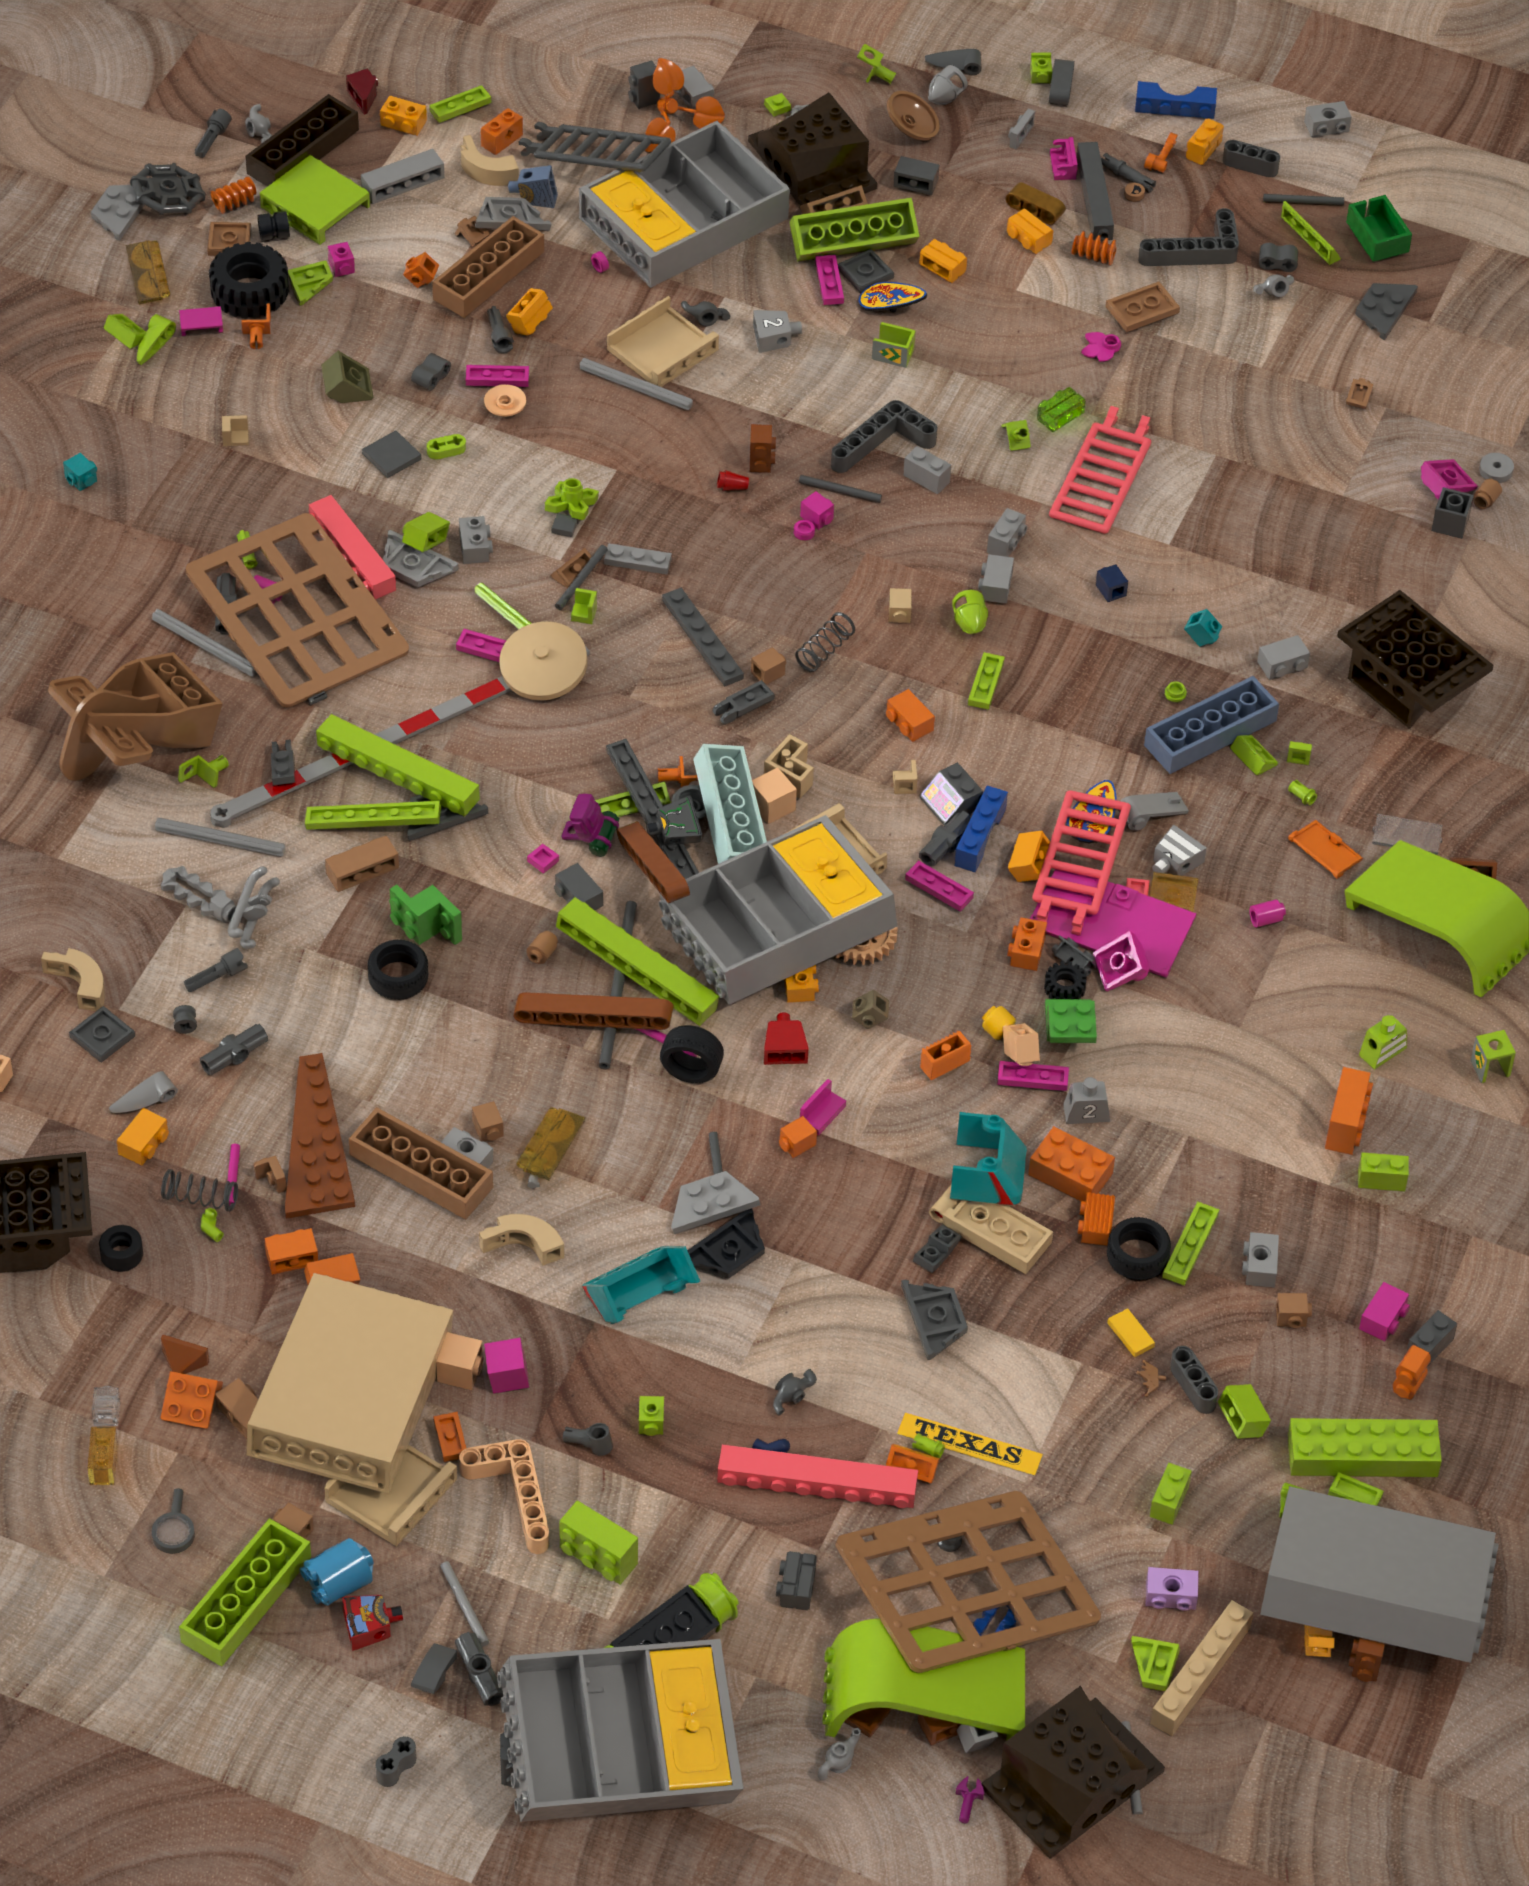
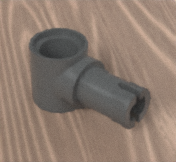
[563,1423,613,1456]

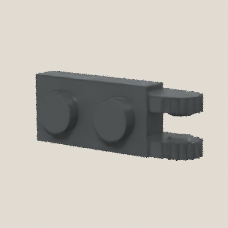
[712,680,775,724]
[271,739,295,786]

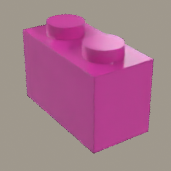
[1359,1282,1410,1341]

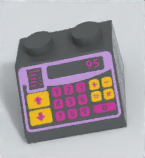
[920,762,983,826]

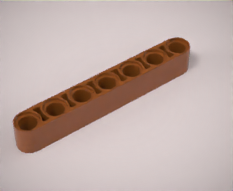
[616,821,690,904]
[513,992,674,1030]

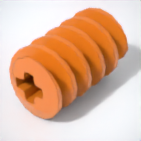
[211,176,257,214]
[1071,231,1117,266]

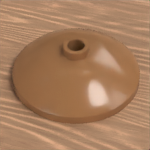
[887,91,939,140]

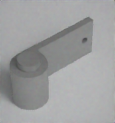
[1118,792,1189,830]

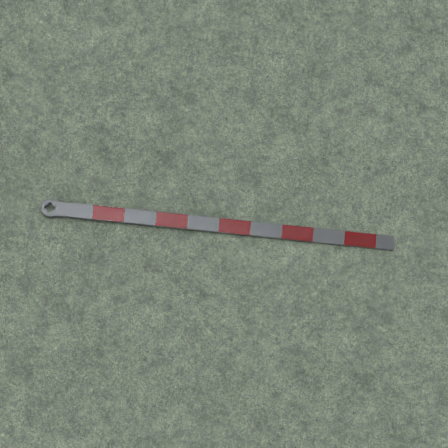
[210,646,590,828]

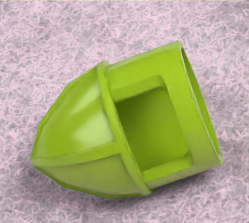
[952,590,988,635]

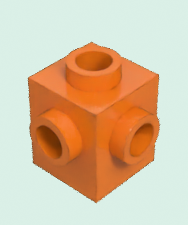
[403,252,439,288]

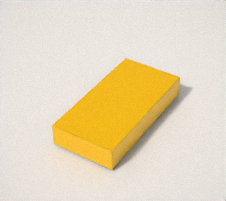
[1107,1308,1155,1358]

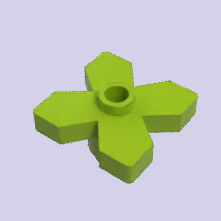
[545,478,599,520]

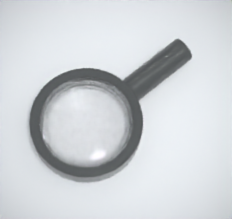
[152,1488,195,1554]

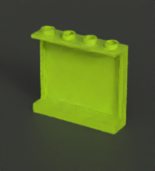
[260,155,370,245]

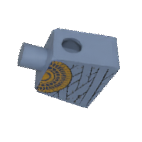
[508,165,558,208]

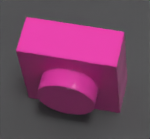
[527,844,559,874]

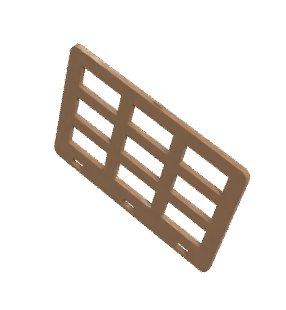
[186,513,409,708]
[835,1491,1101,1673]

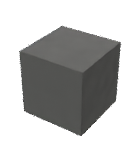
[1431,487,1474,539]

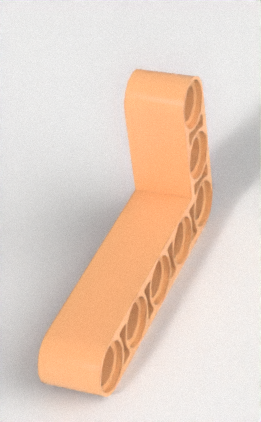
[459,1439,549,1554]

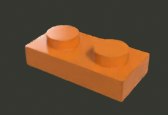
[433,1412,466,1462]
[886,1444,940,1483]

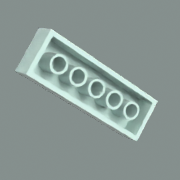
[693,744,767,864]

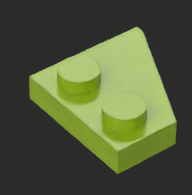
[288,260,333,306]
[1131,1636,1180,1691]

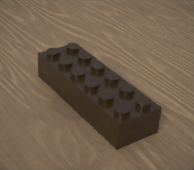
[245,94,359,187]

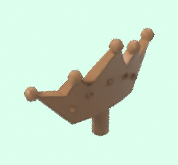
[1137,1360,1166,1397]

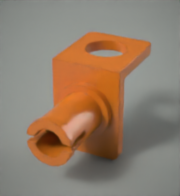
[241,303,271,349]
[658,756,698,788]

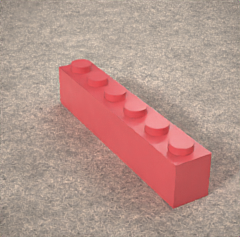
[309,495,396,600]

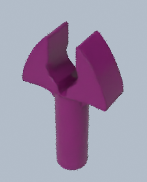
[956,1776,984,1824]

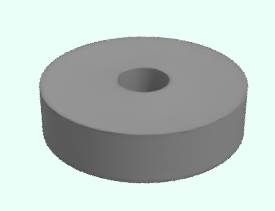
[1479,453,1514,483]

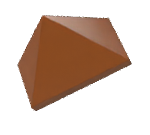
[161,1335,209,1374]

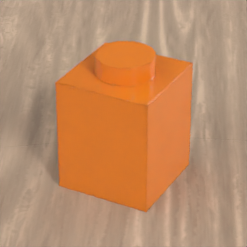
[779,1116,817,1158]

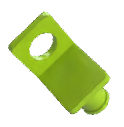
[857,44,896,84]
[1001,420,1031,451]
[178,755,229,788]

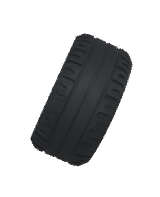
[367,939,429,1000]
[660,1025,724,1083]
[1107,1217,1171,1281]

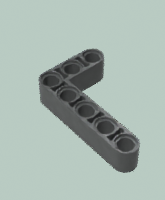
[1138,208,1239,266]
[831,400,938,473]

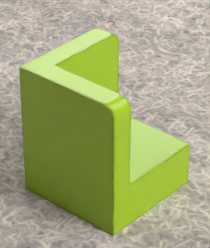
[571,588,597,624]

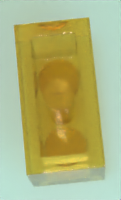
[87,1427,118,1485]

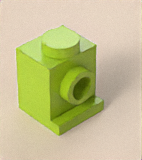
[1030,52,1052,84]

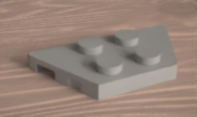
[91,185,147,241]
[475,197,552,231]
[383,530,459,587]
[671,1171,761,1234]

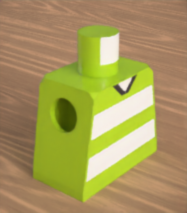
[1359,1015,1407,1070]

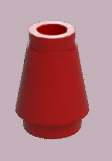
[717,470,749,491]

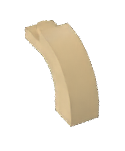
[460,135,519,186]
[41,948,105,1011]
[479,1214,564,1266]

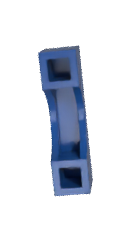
[1135,81,1217,119]
[954,785,1008,873]

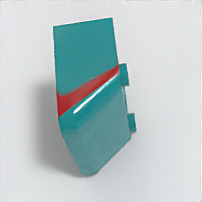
[950,1112,1027,1205]
[582,1246,700,1324]

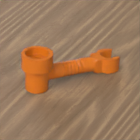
[1144,132,1178,173]

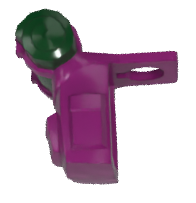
[561,794,620,857]

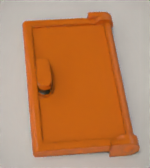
[1288,820,1363,879]

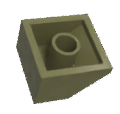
[321,351,374,403]

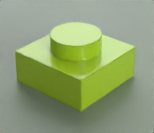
[764,93,791,117]
[1287,741,1312,765]

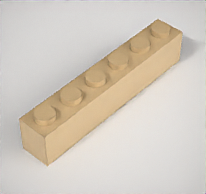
[1150,1600,1253,1736]

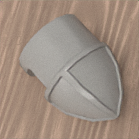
[928,65,968,104]

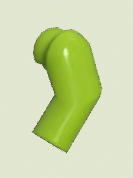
[200,1208,224,1242]

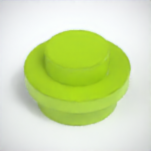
[1165,681,1187,702]

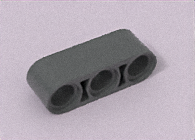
[1049,59,1075,105]
[1222,140,1280,177]
[1170,1346,1218,1414]

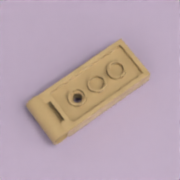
[929,1185,1053,1274]

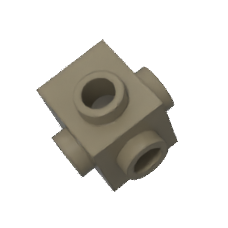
[852,990,889,1029]

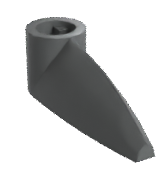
[925,49,982,75]

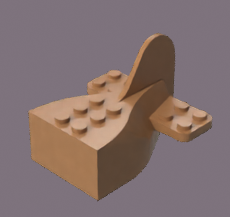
[48,652,223,781]

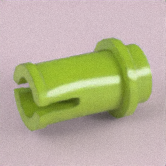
[1288,780,1317,805]
[912,1433,945,1458]

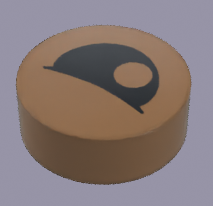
[1124,183,1145,202]

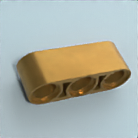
[1005,182,1066,225]

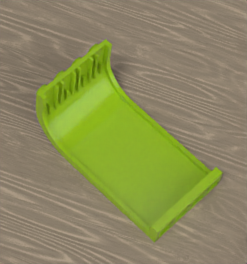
[1344,840,1529,997]
[822,1618,1025,1740]

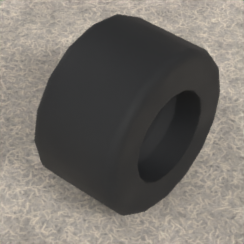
[99,1225,143,1272]

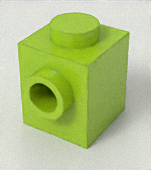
[639,1396,664,1436]

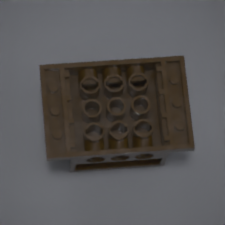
[748,92,878,205]
[1337,590,1494,729]
[0,1152,93,1273]
[982,1685,1165,1859]

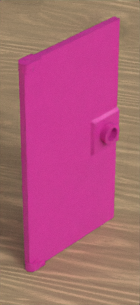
[1030,869,1197,978]

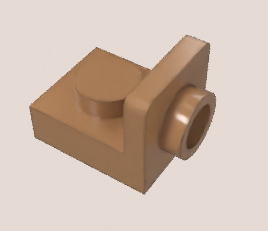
[454,215,490,247]
[1346,378,1373,409]
[254,1155,287,1193]

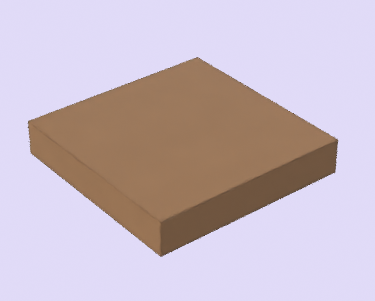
[207,222,251,256]

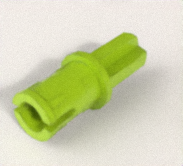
[237,530,258,569]

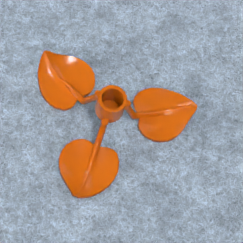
[645,58,725,152]

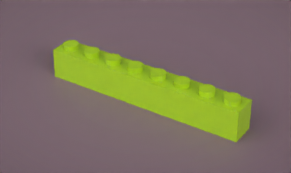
[316,714,480,817]
[556,897,719,1026]

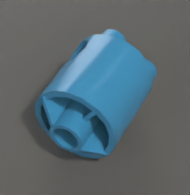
[300,1538,374,1606]

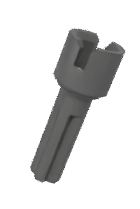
[195,108,232,158]
[487,306,514,353]
[184,948,248,992]

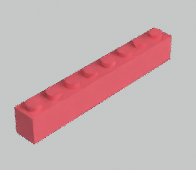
[717,1444,918,1508]

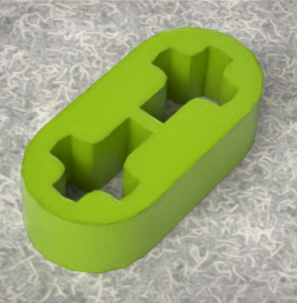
[427,434,466,460]

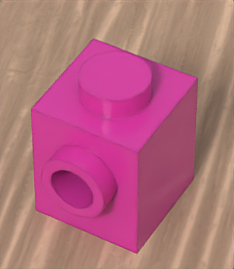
[328,242,355,277]
[800,491,834,530]

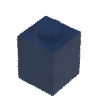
[1096,564,1128,602]

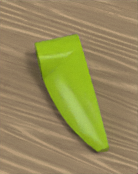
[137,314,176,365]

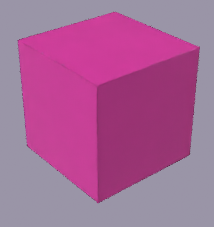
[484,1338,529,1394]

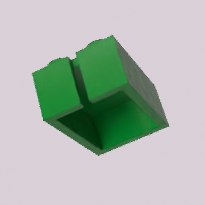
[1346,195,1412,262]

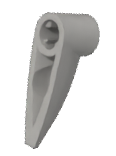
[109,1071,178,1113]

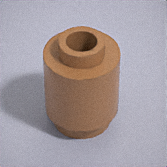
[1473,479,1502,509]
[527,931,558,964]

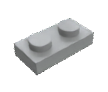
[1008,108,1035,150]

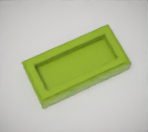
[1328,1472,1384,1506]

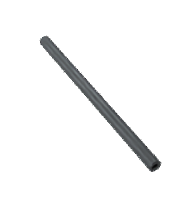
[599,901,637,1069]

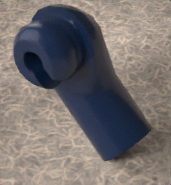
[752,1438,790,1453]

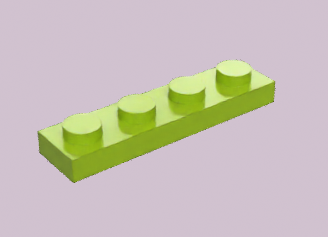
[1162,1201,1220,1286]

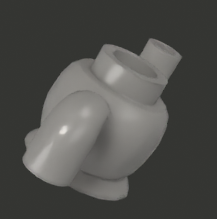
[245,104,272,143]
[1253,274,1294,297]
[818,1728,861,1780]

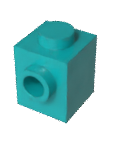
[63,453,97,491]
[1184,609,1223,647]

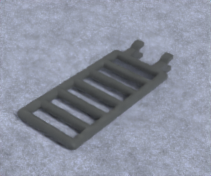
[518,122,671,172]

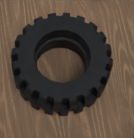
[209,242,289,319]

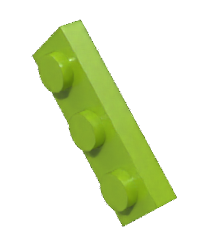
[429,85,492,123]
[968,652,1005,710]

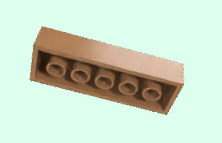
[432,216,544,318]
[349,1107,493,1220]

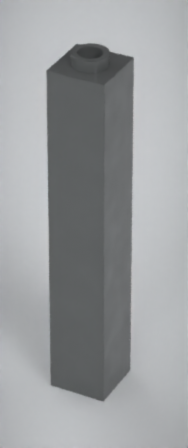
[1076,142,1114,241]

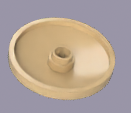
[499,621,588,700]

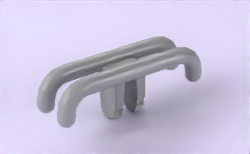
[228,866,280,949]

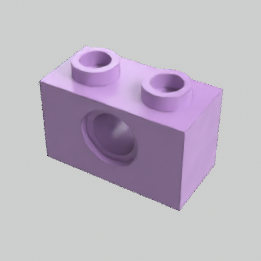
[1145,1567,1198,1611]

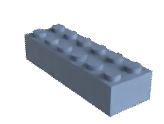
[1144,676,1279,774]

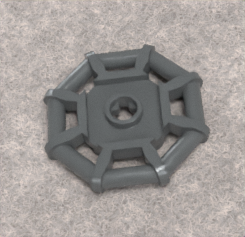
[130,162,206,215]

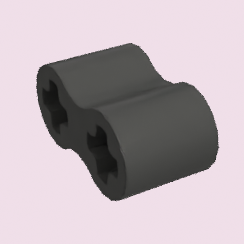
[1259,243,1298,272]
[411,353,451,391]
[375,1736,417,1787]

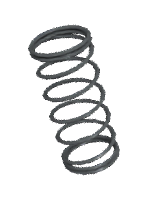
[795,612,855,672]
[161,1169,238,1212]

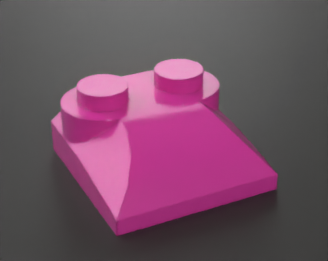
[1421,459,1478,500]
[1093,931,1149,992]

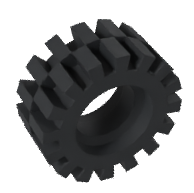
[1044,961,1087,999]

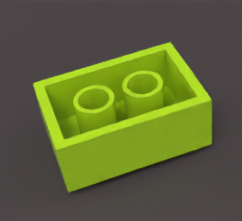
[559,1500,638,1585]

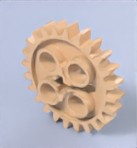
[836,927,897,965]

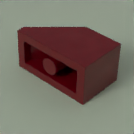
[346,68,378,115]

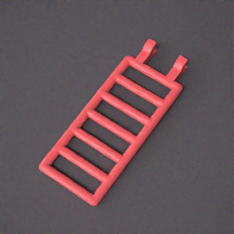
[1049,406,1152,534]
[1032,790,1131,935]

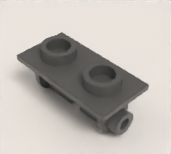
[1052,935,1098,976]

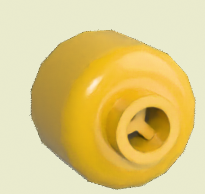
[982,1006,1016,1040]

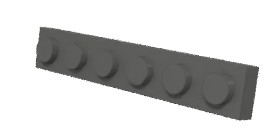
[662,587,744,687]

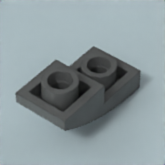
[913,1224,962,1273]
[411,1643,457,1694]

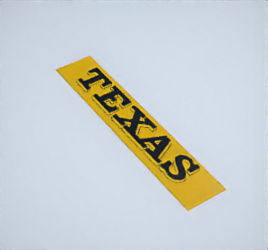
[897,1412,1043,1476]

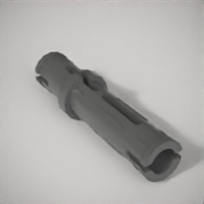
[1101,153,1156,192]

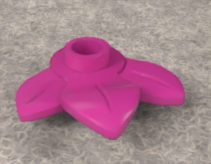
[1081,332,1121,362]

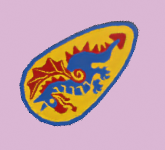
[858,282,927,313]
[1066,780,1117,844]

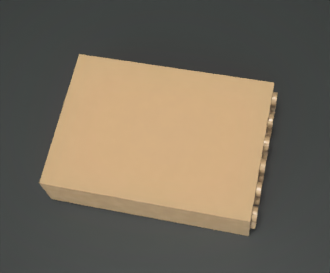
[247,1273,453,1494]

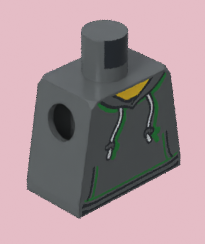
[646,796,702,845]

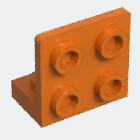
[160,1371,223,1429]

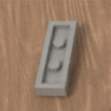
[604,543,672,575]

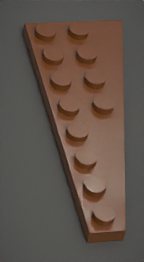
[285,1053,355,1219]

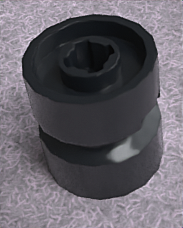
[257,211,290,241]

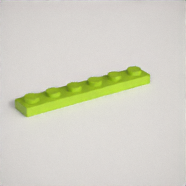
[305,801,441,830]

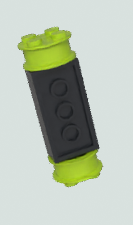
[604,1573,739,1648]

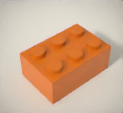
[1325,1067,1373,1155]
[1028,1126,1115,1201]

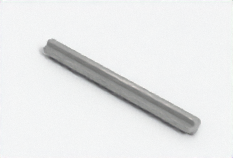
[580,358,693,410]
[152,609,257,677]
[155,818,286,856]

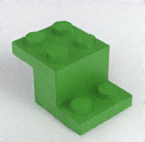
[389,885,462,945]
[1045,999,1097,1043]

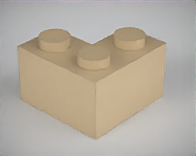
[764,734,814,799]

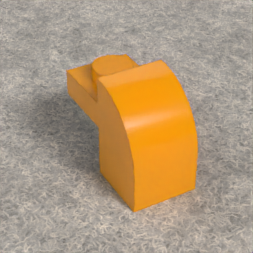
[1304,1625,1335,1657]

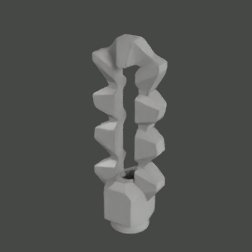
[161,866,236,923]

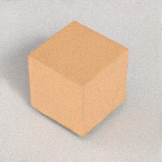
[752,767,797,824]
[436,1332,484,1390]

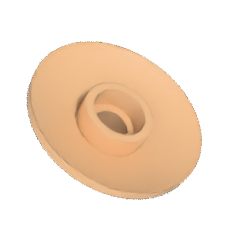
[484,385,526,416]

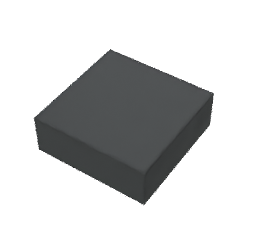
[552,513,578,537]

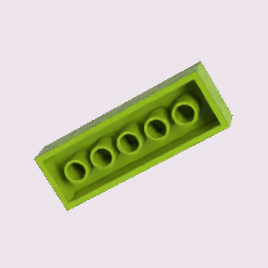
[789,198,920,262]
[1288,1418,1442,1477]
[179,1518,311,1667]

